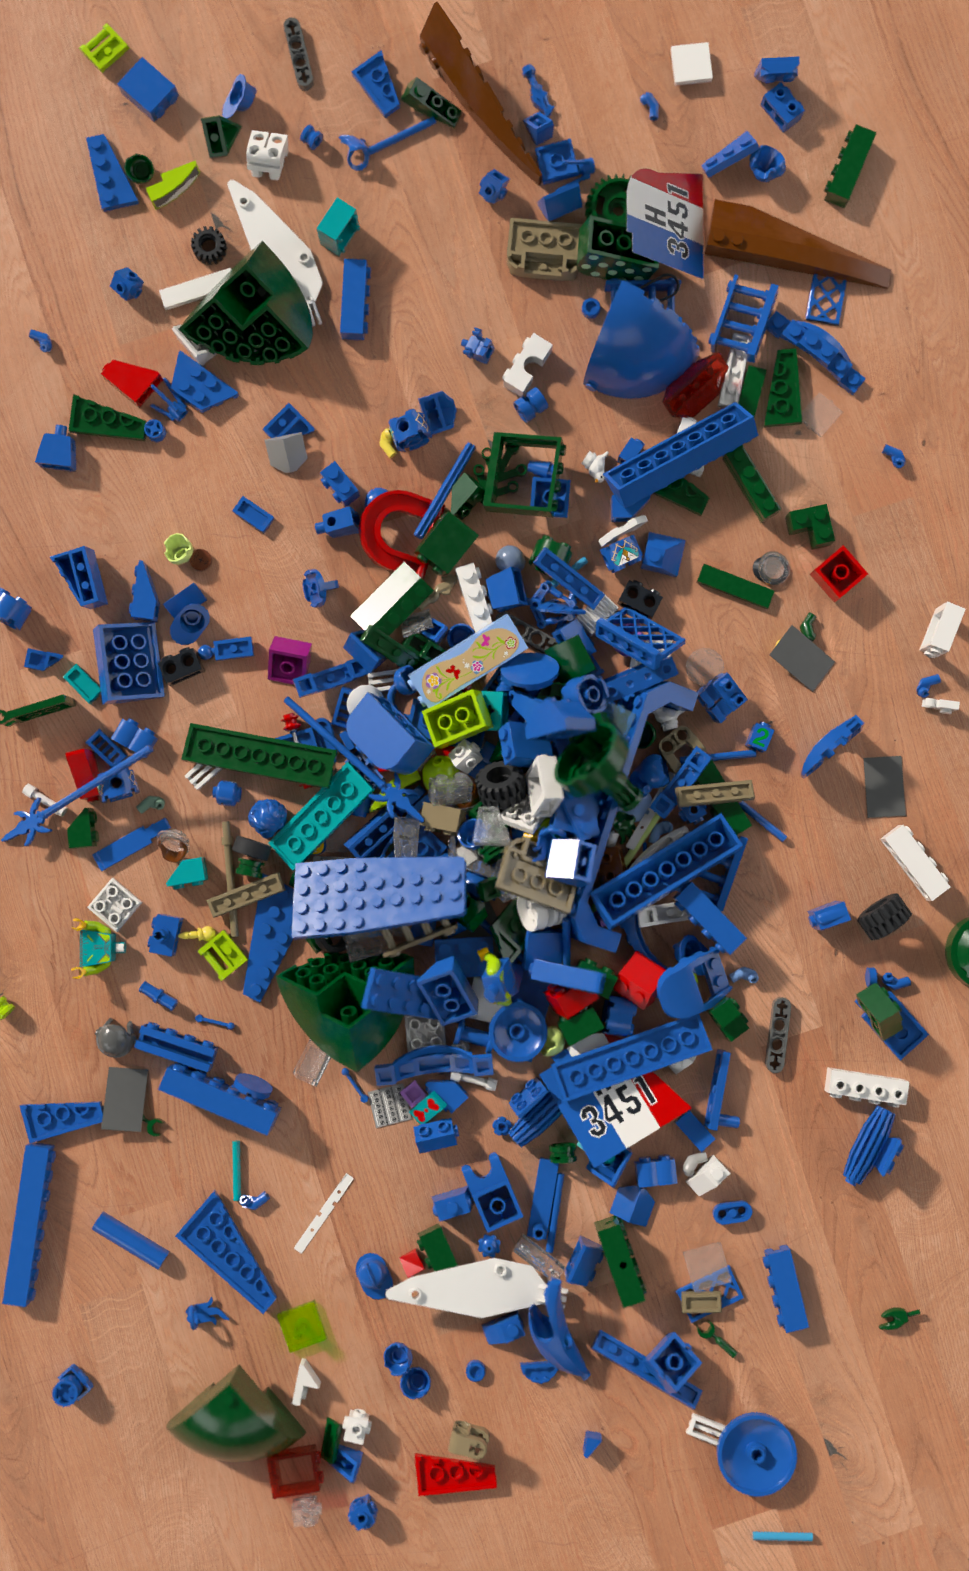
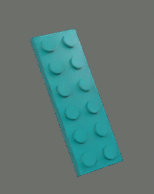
[268,762,375,871]

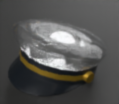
[753,551,790,585]

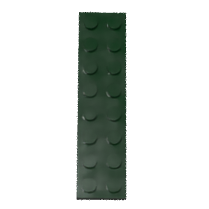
[181,723,338,789]

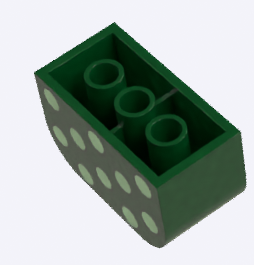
[577,215,659,281]

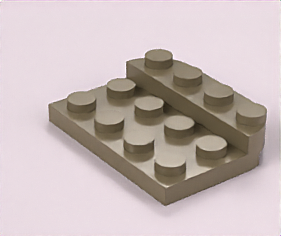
[507,218,583,281]
[495,837,576,915]

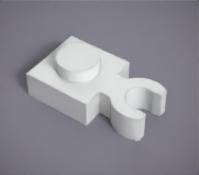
[922,698,960,714]

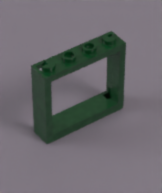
[483,432,566,518]

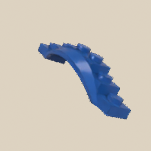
[766,311,866,395]
[374,1045,494,1086]

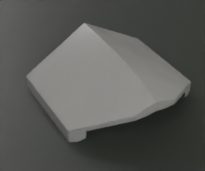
[264,432,308,473]

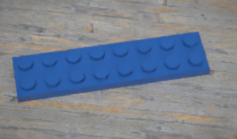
[551,1014,713,1103]

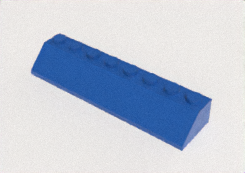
[603,402,759,508]
[590,813,743,931]

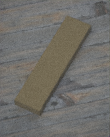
[675,780,755,808]
[207,872,286,918]

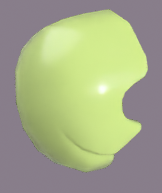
[164,533,193,565]
[541,1026,565,1056]

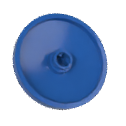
[717,1412,797,1496]

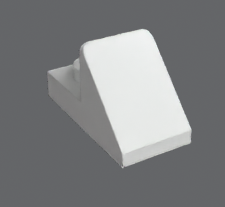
[292,1358,321,1406]

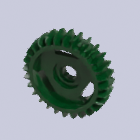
[585,173,632,224]

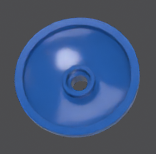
[489,1002,548,1062]

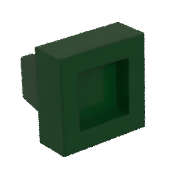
[476,876,501,902]

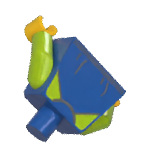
[477,947,519,1006]

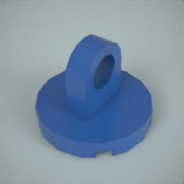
[302,569,339,608]

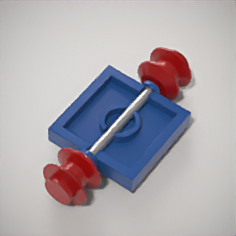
[275,713,318,789]

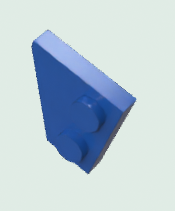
[262,403,315,438]

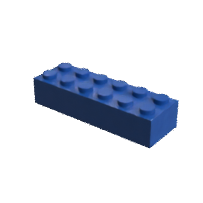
[158,1063,282,1135]

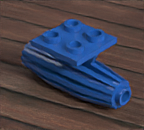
[508,1076,562,1148]
[843,1105,904,1186]

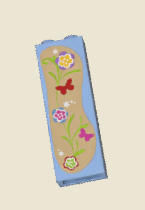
[407,614,528,708]

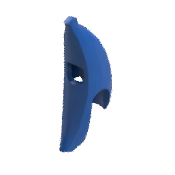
[528,1278,591,1381]

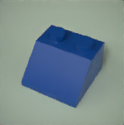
[564,1235,604,1286]

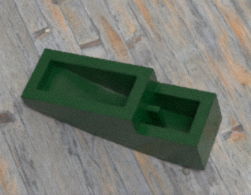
[401,630,447,662]

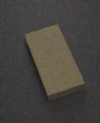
[681,1291,722,1313]

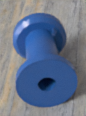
[453,1019,493,1054]

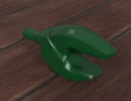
[879,1307,921,1330]

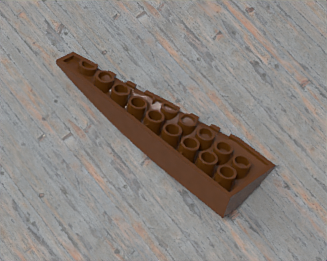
[419,1,542,185]
[704,199,891,289]

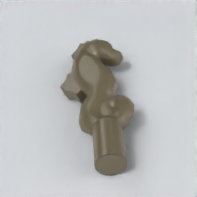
[419,574,458,611]

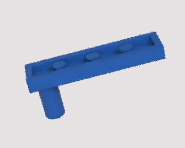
[533,547,605,610]
[704,1049,740,1131]
[527,1157,559,1240]

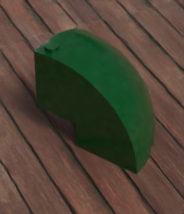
[178,240,313,365]
[276,948,414,1072]
[166,1364,306,1462]

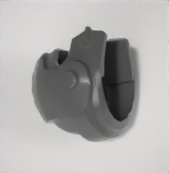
[95,1018,137,1058]

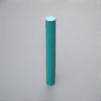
[232,1140,241,1201]

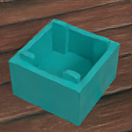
[316,197,360,256]

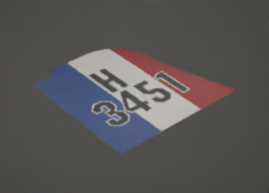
[627,168,704,280]
[539,1033,692,1168]

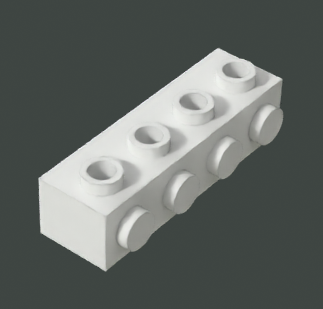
[455,562,493,633]
[880,825,950,901]
[824,1067,909,1107]

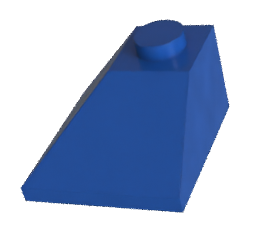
[640,532,686,577]

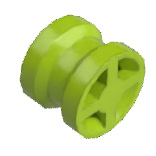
[0,996,15,1021]

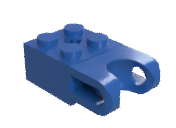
[461,1152,524,1233]

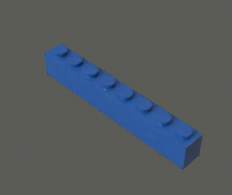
[2,1142,56,1307]

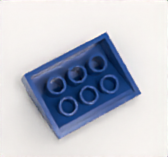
[93,622,165,704]

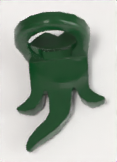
[613,811,642,851]

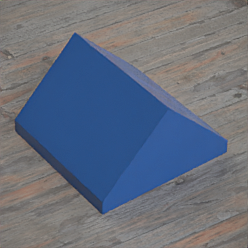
[537,182,582,222]
[343,630,387,674]
[586,1147,633,1188]

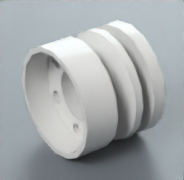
[517,897,566,932]

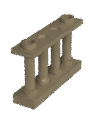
[381,919,458,958]

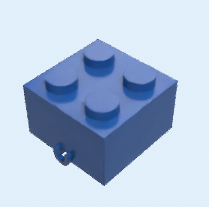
[642,1332,702,1393]

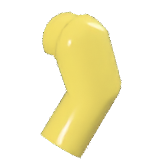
[380,428,397,458]

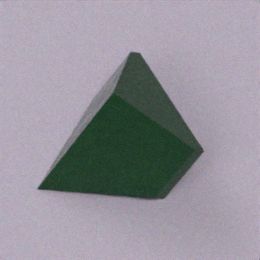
[201,115,242,158]

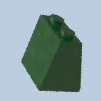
[414,511,479,576]

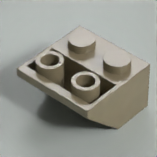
[419,802,466,836]

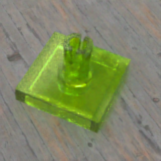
[277,1300,327,1353]

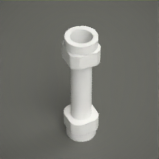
[22,783,68,817]
[450,1072,498,1091]

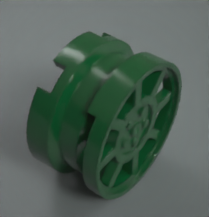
[477,837,505,866]
[235,858,265,878]
[549,1142,577,1164]

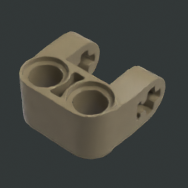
[658,726,707,774]
[448,1421,490,1459]

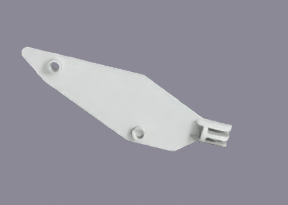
[228,180,323,327]
[386,1258,569,1318]

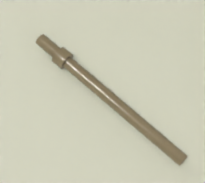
[221,821,239,937]

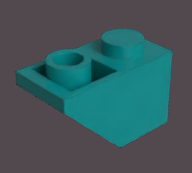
[166,857,209,890]

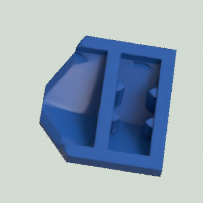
[418,391,457,435]
[610,1185,655,1227]

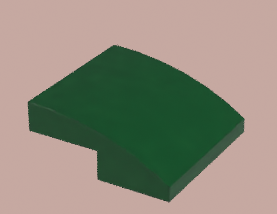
[544,634,596,684]

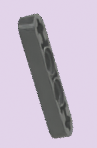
[283,17,314,91]
[495,612,558,655]
[765,997,791,1073]

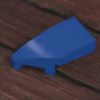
[24,648,64,671]

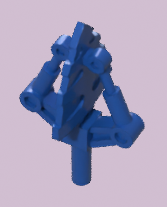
[526,581,586,629]

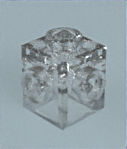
[291,1494,322,1528]

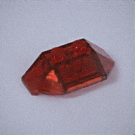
[662,352,729,418]

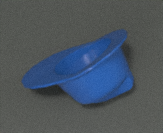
[222,74,257,119]
[170,604,210,645]
[672,935,709,976]
[355,1253,393,1299]

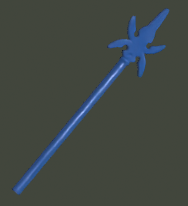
[284,696,424,823]
[1,745,153,846]

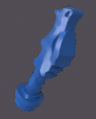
[522,64,555,117]

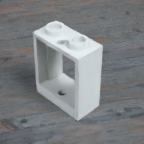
[920,602,966,658]
[525,755,564,817]

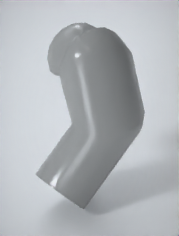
[683,1152,708,1176]

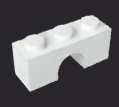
[502,333,553,397]

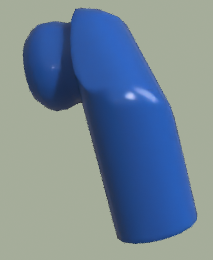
[916,674,941,698]

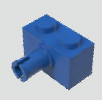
[147,913,184,957]

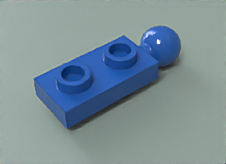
[198,637,254,661]

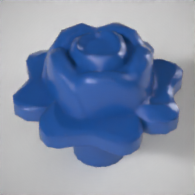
[478,1234,501,1258]

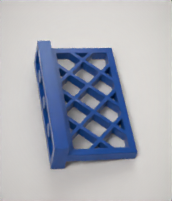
[595,606,686,670]

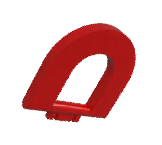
[359,490,446,580]

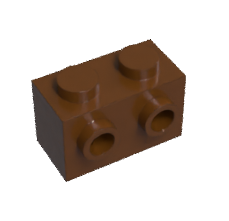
[598,846,627,886]

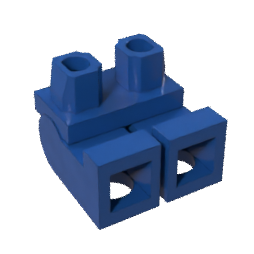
[696,673,748,724]

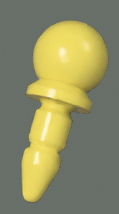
[178,926,216,942]

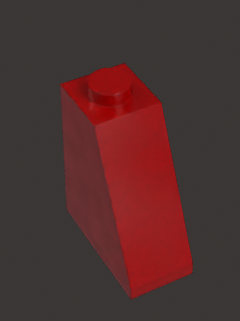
[101,360,163,408]
[65,748,100,803]

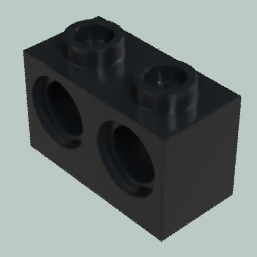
[617,580,663,620]
[158,647,205,686]

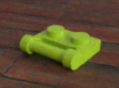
[79,23,129,73]
[197,930,248,981]

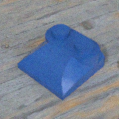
[754,56,800,83]
[530,477,571,518]

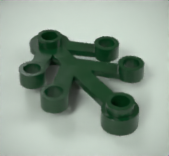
[473,445,527,504]

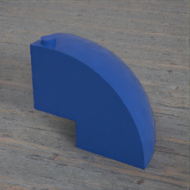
[583,280,700,399]

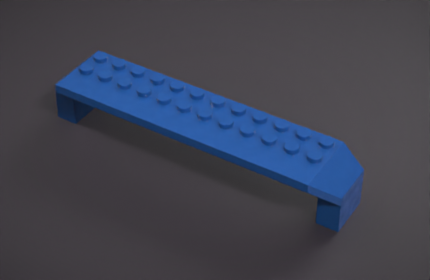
[560,681,699,953]

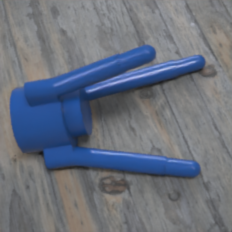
[555,158,595,191]
[150,377,188,422]

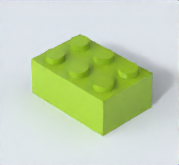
[422,689,494,748]

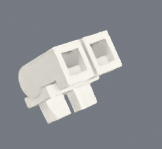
[246,130,289,180]

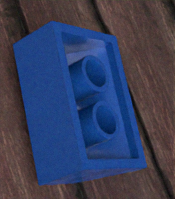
[417,956,479,1026]

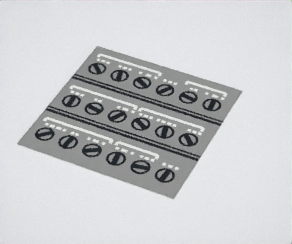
[368,1083,412,1128]

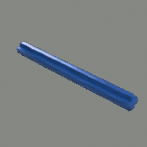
[414,442,476,539]

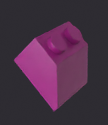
[268,636,312,685]

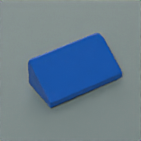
[163,583,207,619]

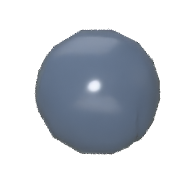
[495,545,526,571]

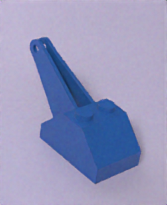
[507,690,596,741]

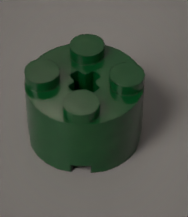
[529,535,572,576]

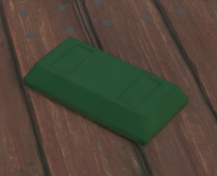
[320,1417,342,1465]

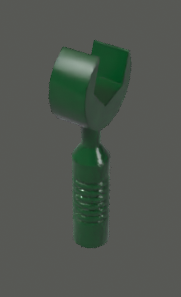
[142,1114,164,1137]
[696,1319,737,1358]

